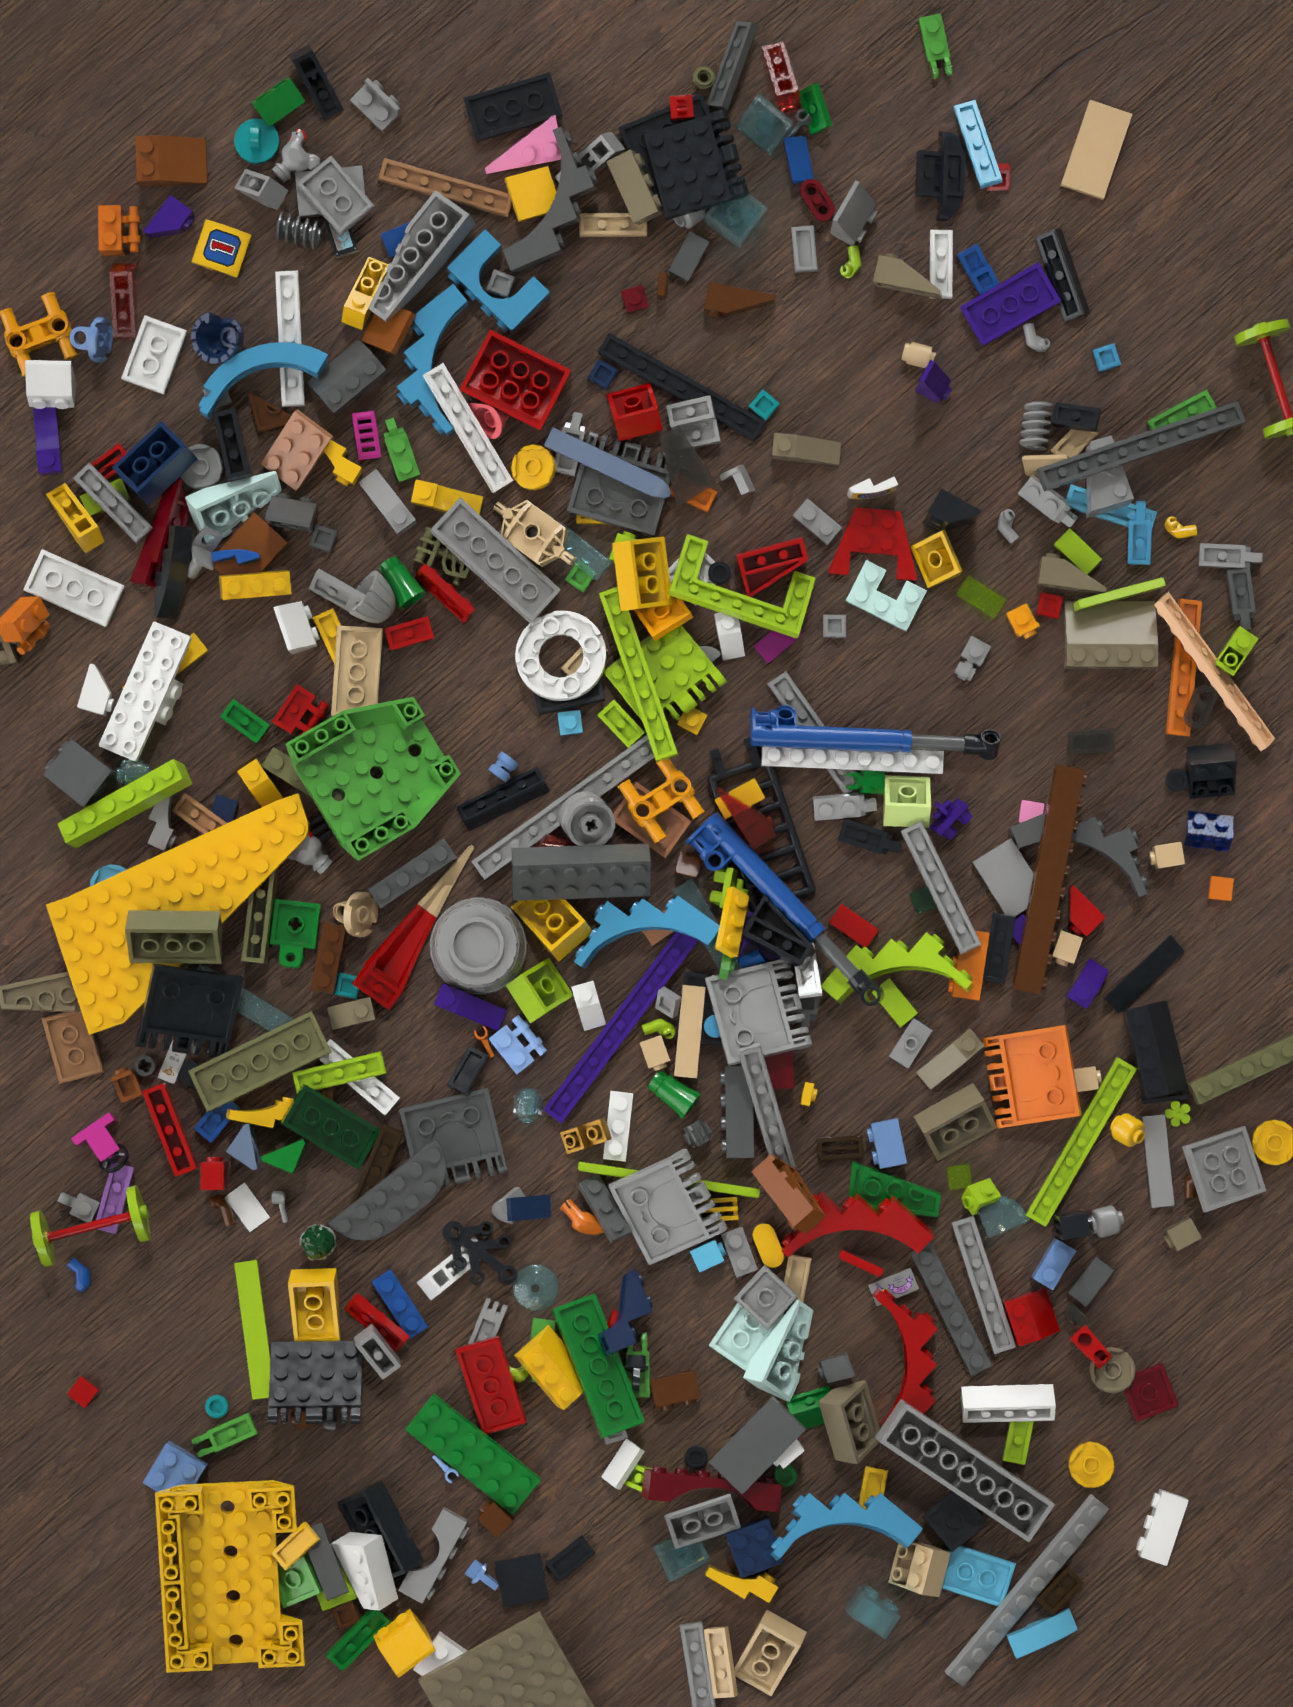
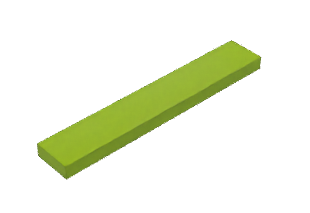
[234,1260,270,1400]

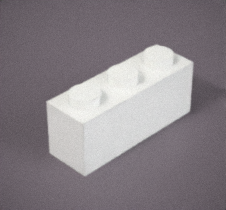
[1136,1489,1189,1566]

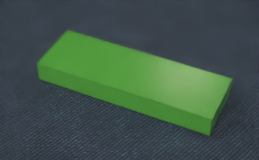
[1146,389,1217,430]

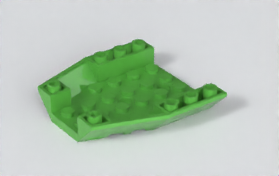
[285,697,461,861]

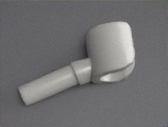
[272,1191,288,1223]

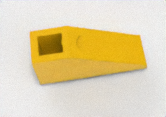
[341,257,389,330]

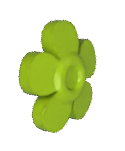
[1165,1100,1190,1127]

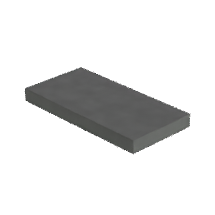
[709,1396,806,1494]

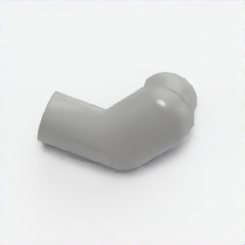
[998,509,1019,544]

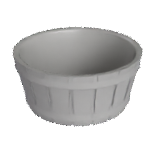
[430,897,528,995]

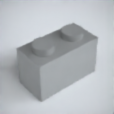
[354,1324,401,1380]

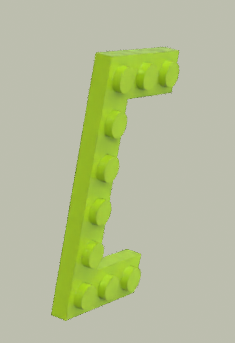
[668,534,816,639]

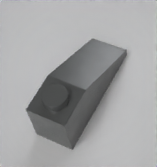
[308,1523,349,1601]

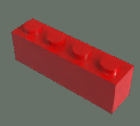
[142,1083,199,1177]

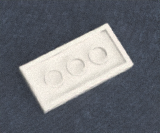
[23,549,125,628]

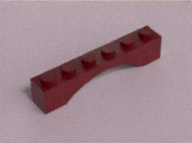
[641,1466,782,1512]

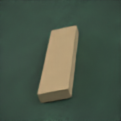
[674,985,705,1078]

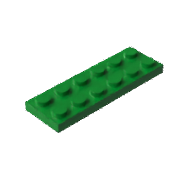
[552,1293,645,1439]
[405,1393,542,1515]

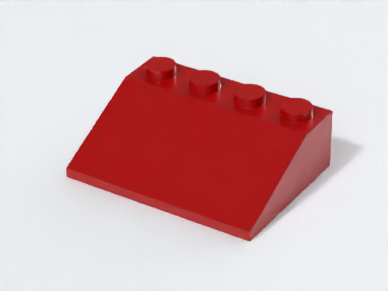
[459,330,571,431]

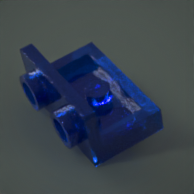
[1184,811,1234,851]

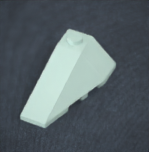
[185,471,282,544]
[743,1299,813,1402]

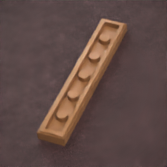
[378,158,512,218]

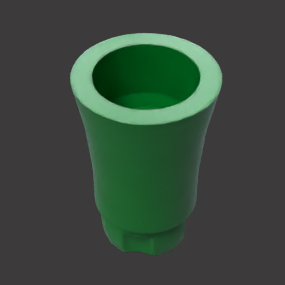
[379,556,426,610]
[648,1070,701,1119]

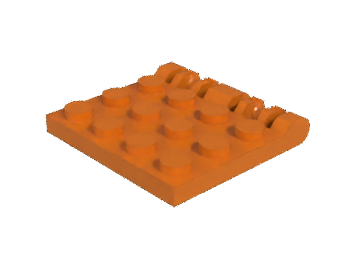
[982,1025,1082,1128]

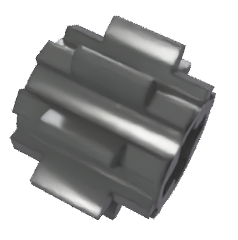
[683,1119,712,1148]

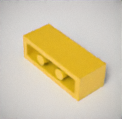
[219,570,291,600]

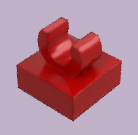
[669,94,694,121]

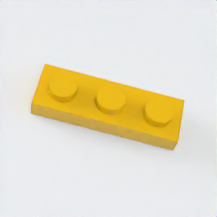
[715,886,749,958]

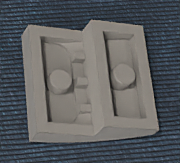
[666,395,721,452]

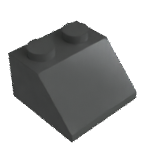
[265,493,318,533]

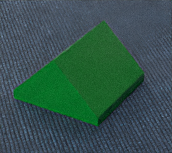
[261,1139,309,1174]

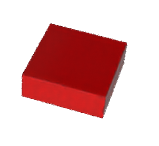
[1036,592,1063,620]
[67,1376,100,1408]

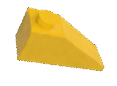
[46,483,105,554]

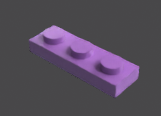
[96,1162,135,1234]

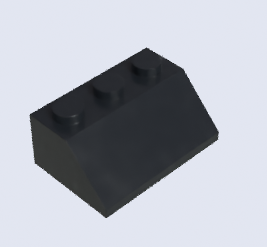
[923,489,981,533]

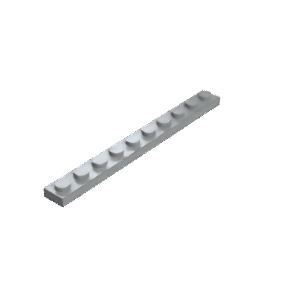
[471,735,655,880]
[945,1494,1109,1686]

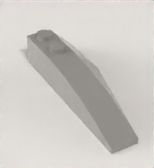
[368,190,476,322]

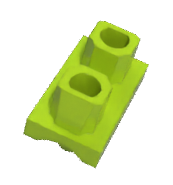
[709,867,749,909]

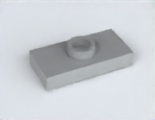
[889,1018,933,1068]

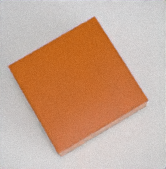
[1208,876,1234,901]

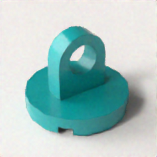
[234,118,280,165]

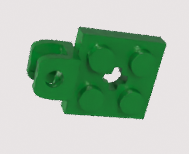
[270,899,321,969]

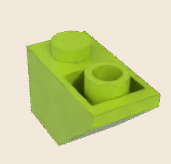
[1214,626,1259,676]

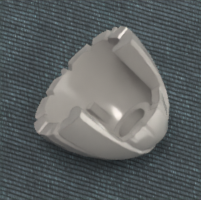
[349,570,396,623]

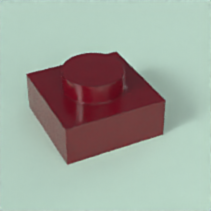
[621,285,649,314]

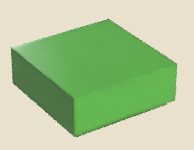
[565,561,596,593]

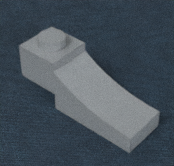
[148,795,177,851]

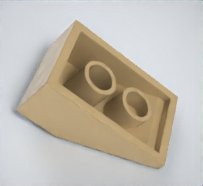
[734,1610,807,1696]

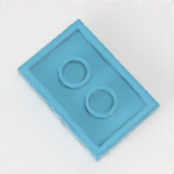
[942,1545,1016,1606]

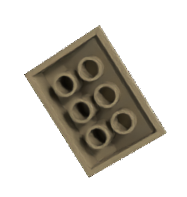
[1064,601,1158,669]

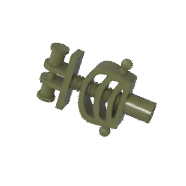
[413,527,472,587]

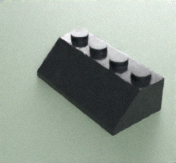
[1122,1000,1188,1100]
[337,1480,424,1578]

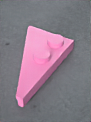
[485,115,561,174]

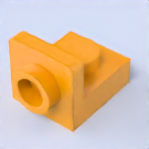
[1006,603,1040,639]

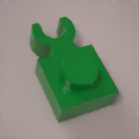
[846,770,885,794]

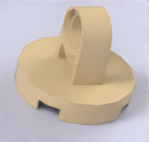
[333,891,378,937]

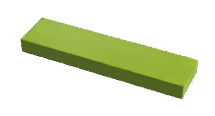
[1073,577,1166,612]
[292,1051,387,1093]

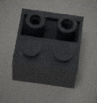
[1186,743,1237,799]

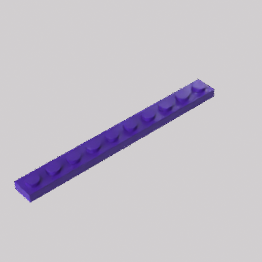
[543,932,698,1123]

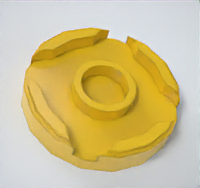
[511,444,556,491]
[1251,1120,1293,1165]
[1068,1442,1114,1488]

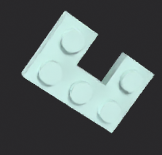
[846,560,927,632]

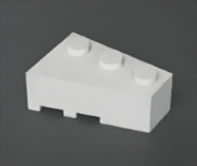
[331,1532,398,1611]

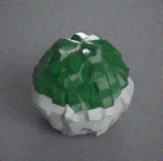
[299,1224,337,1261]

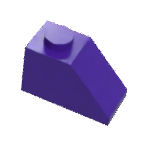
[144,195,195,238]
[1065,958,1109,1009]

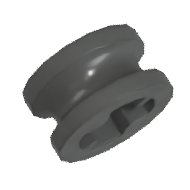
[135,1056,156,1076]

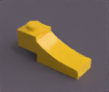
[324,440,363,487]
[411,480,484,515]
[226,1097,294,1128]
[705,1564,778,1603]

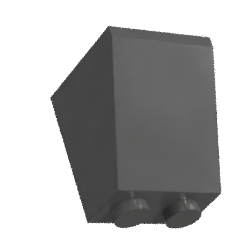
[44,739,117,808]

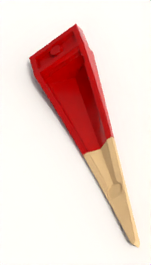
[352,845,474,1010]

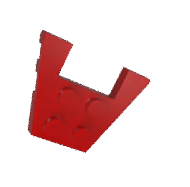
[828,507,917,581]

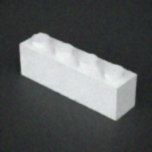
[961,1384,1056,1423]

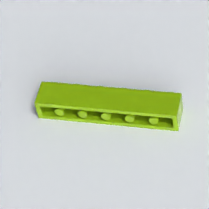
[58,759,193,848]

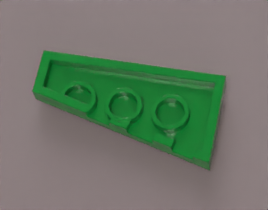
[848,1161,941,1217]

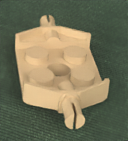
[493,500,576,567]

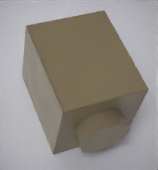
[1164,1217,1202,1251]

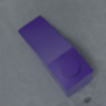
[915,360,952,404]
[434,984,507,1031]

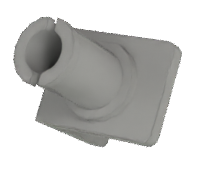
[187,526,223,579]

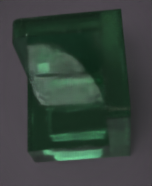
[909,886,937,915]

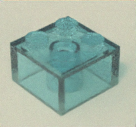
[704,189,768,249]
[845,1585,901,1640]

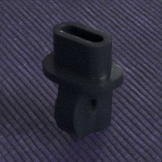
[624,1355,649,1392]

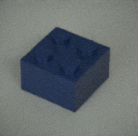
[725,1516,784,1578]

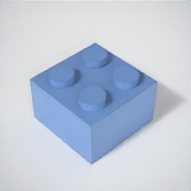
[143,1440,208,1492]

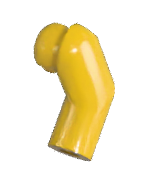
[1164,516,1197,539]

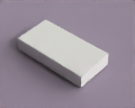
[601,1439,645,1490]

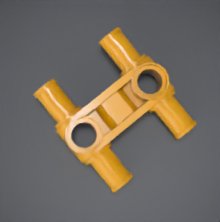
[0,292,78,377]
[618,759,705,844]

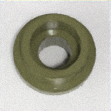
[693,67,715,90]

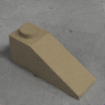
[873,253,942,299]
[771,433,841,465]
[1036,553,1107,594]
[916,1028,985,1090]

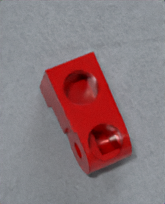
[1070,1325,1113,1370]

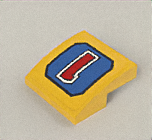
[191,219,251,278]

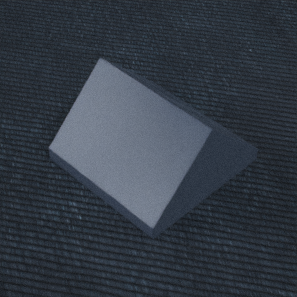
[226,1124,262,1170]

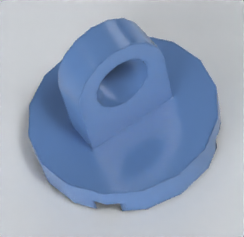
[69,317,113,363]

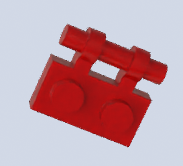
[272,684,329,735]

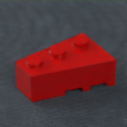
[735,537,808,597]

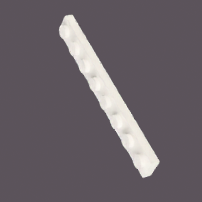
[761,747,944,774]

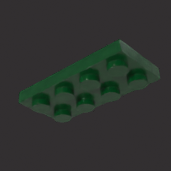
[280,1084,380,1170]

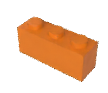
[948,931,990,1001]

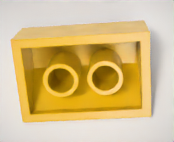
[612,536,673,611]
[514,1325,583,1410]

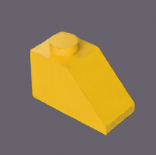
[237,759,283,807]

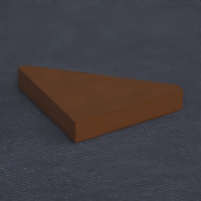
[247,392,291,434]

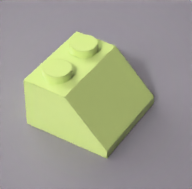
[883,775,931,828]

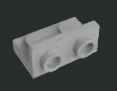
[350,78,402,132]

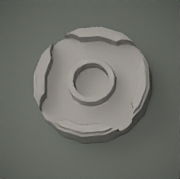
[180,444,223,490]

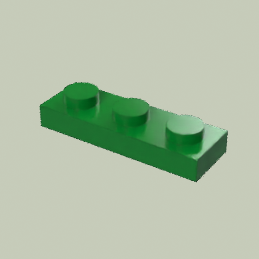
[326,1609,391,1671]

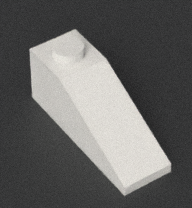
[417,1236,488,1300]

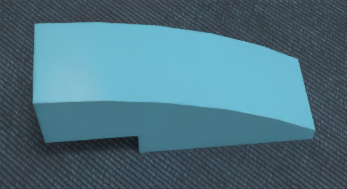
[1006,1608,1078,1659]

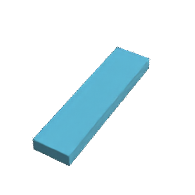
[954,100,1002,189]
[1066,484,1157,528]

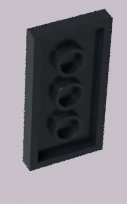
[463,72,563,143]

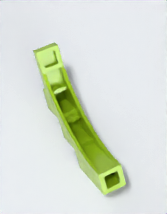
[821,932,975,1005]

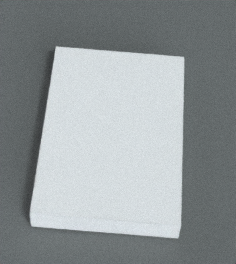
[121,315,188,395]

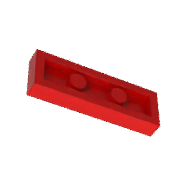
[415,563,475,624]
[344,1293,410,1353]

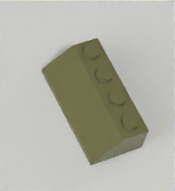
[125,910,222,964]

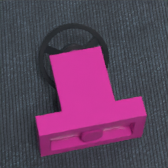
[71,1112,129,1173]

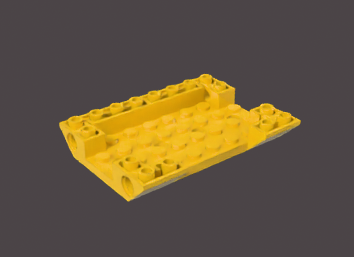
[155,1480,305,1673]

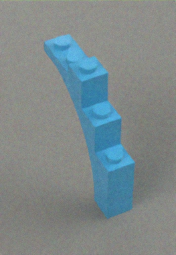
[397,284,468,437]
[574,895,720,969]
[770,1493,923,1560]

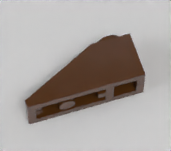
[704,282,776,319]

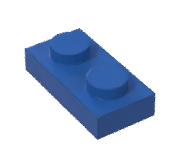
[193,1101,241,1143]

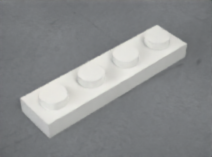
[319,1039,400,1115]

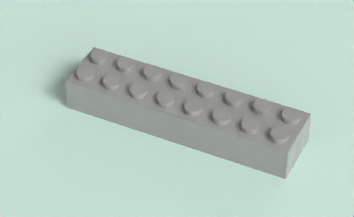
[875,1399,1055,1542]

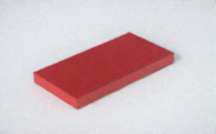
[455,1335,527,1434]

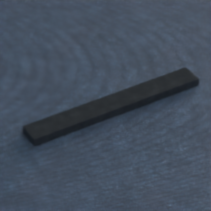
[598,333,766,442]

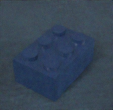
[112,421,198,506]

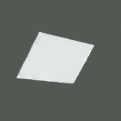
[224,1182,270,1232]

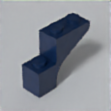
[598,1269,653,1356]

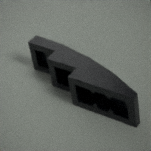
[154,525,193,620]

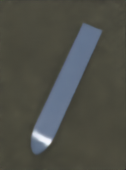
[544,428,671,498]

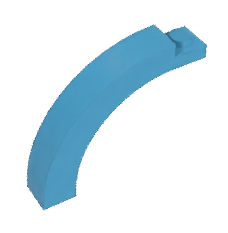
[199,342,329,419]

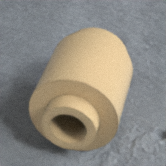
[901,342,936,369]

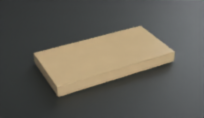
[1060,100,1133,200]
[331,625,383,717]

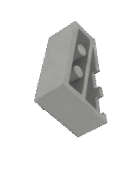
[1085,435,1134,518]

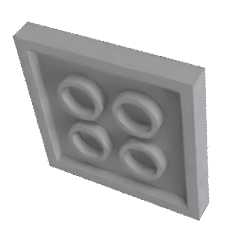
[1182,1126,1266,1212]

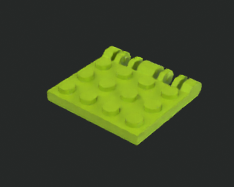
[603,625,727,727]

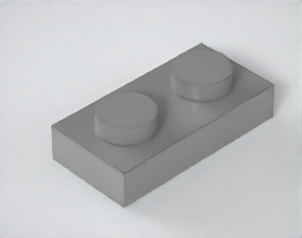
[793,498,842,545]
[721,1226,758,1278]

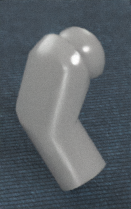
[1023,323,1050,352]

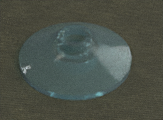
[513,1265,558,1311]

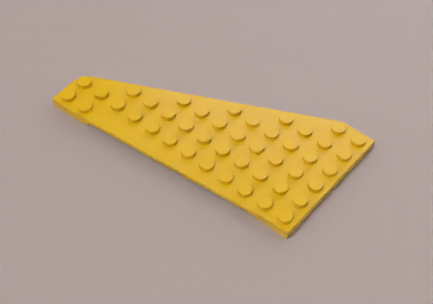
[46,793,309,1035]

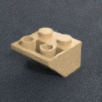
[889,1541,951,1597]

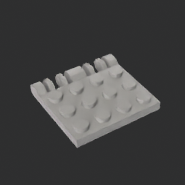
[705,959,813,1066]
[609,1149,727,1265]

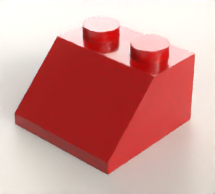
[607,383,663,441]
[1002,1287,1060,1347]

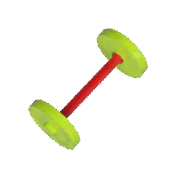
[1234,319,1293,439]
[30,1185,151,1268]

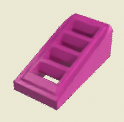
[352,411,381,461]

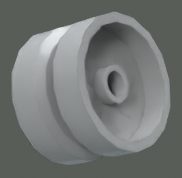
[559,791,615,846]

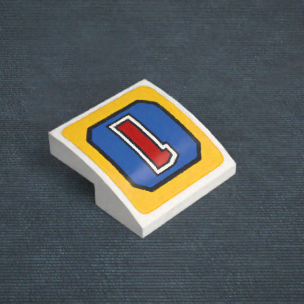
[847,477,898,499]

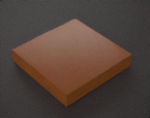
[361,308,416,355]

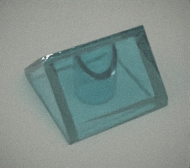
[736,94,794,155]
[653,1537,711,1583]

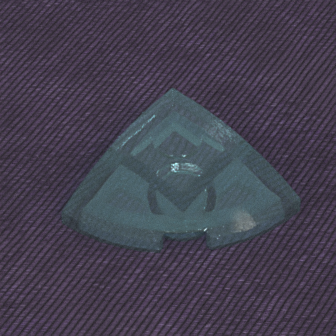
[978,1196,1030,1238]

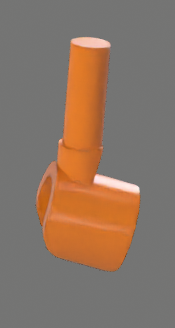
[474,1026,494,1058]

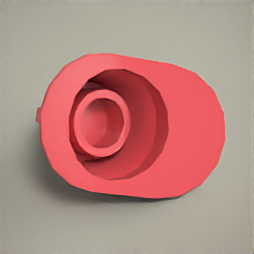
[467,403,509,439]

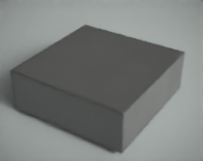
[309,524,338,553]

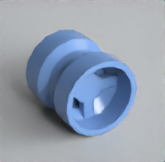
[488,751,519,783]

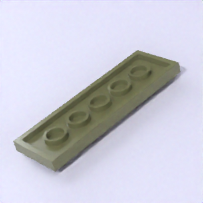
[188,1011,332,1113]

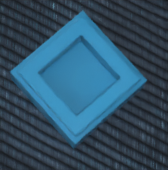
[1092,343,1121,372]

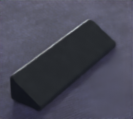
[1035,229,1090,322]
[456,766,550,831]
[1103,935,1185,1014]

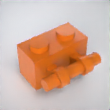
[98,205,141,256]
[0,596,51,655]

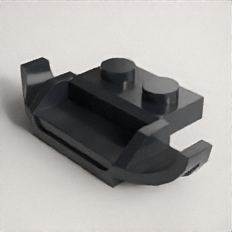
[916,131,965,222]

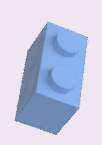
[867,1118,907,1169]
[1031,1238,1076,1290]

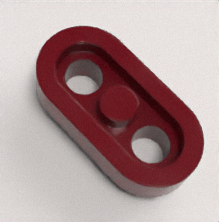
[800,179,835,222]

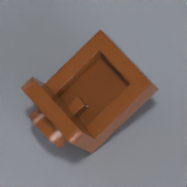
[110,1067,143,1103]

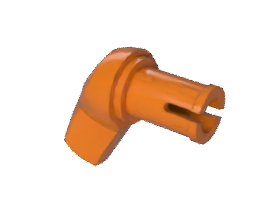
[561,1199,604,1235]

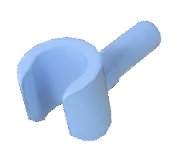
[432,1454,459,1483]

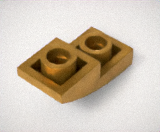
[560,1117,612,1154]

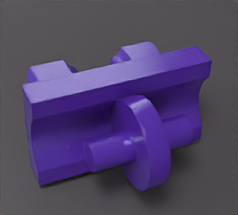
[929,798,972,840]

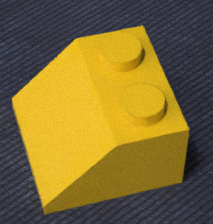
[373,1609,436,1678]

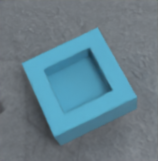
[558,710,583,736]

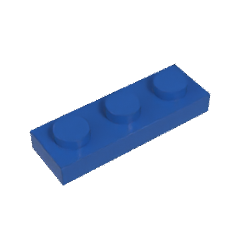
[372,1269,428,1339]

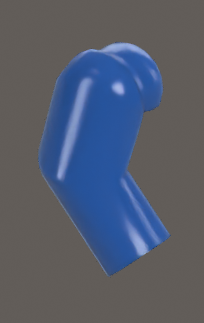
[67,1257,91,1292]

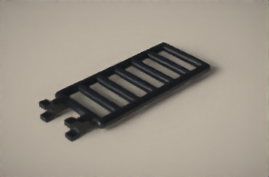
[707,737,816,912]

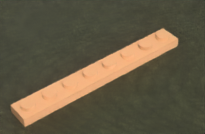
[1154,592,1275,751]

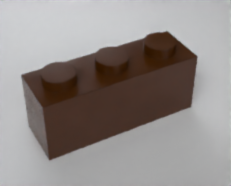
[310,922,347,994]

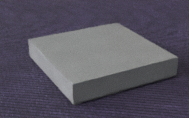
[734,1264,798,1330]

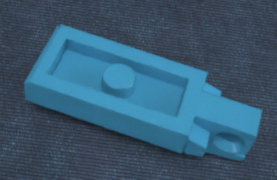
[1127,501,1152,565]

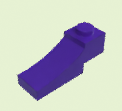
[33,407,64,476]

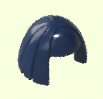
[191,312,244,364]

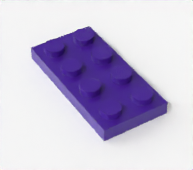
[960,262,1061,347]

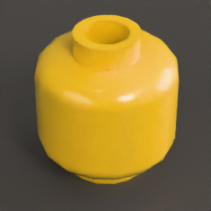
[1110,1113,1145,1147]

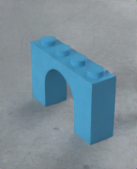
[447,229,550,334]

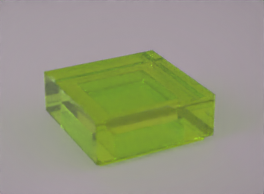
[946,1164,972,1190]

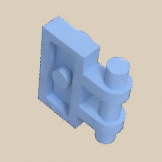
[489,1015,547,1074]

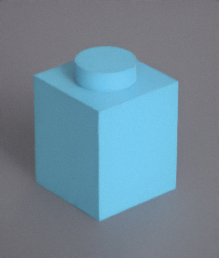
[690,1239,726,1272]

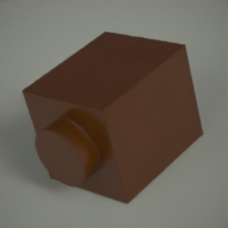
[477,1500,514,1538]

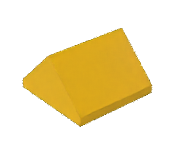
[911,530,962,588]

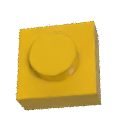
[677,708,708,736]
[800,1082,817,1106]

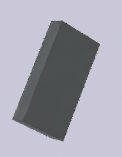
[669,231,710,282]
[1067,1256,1114,1307]

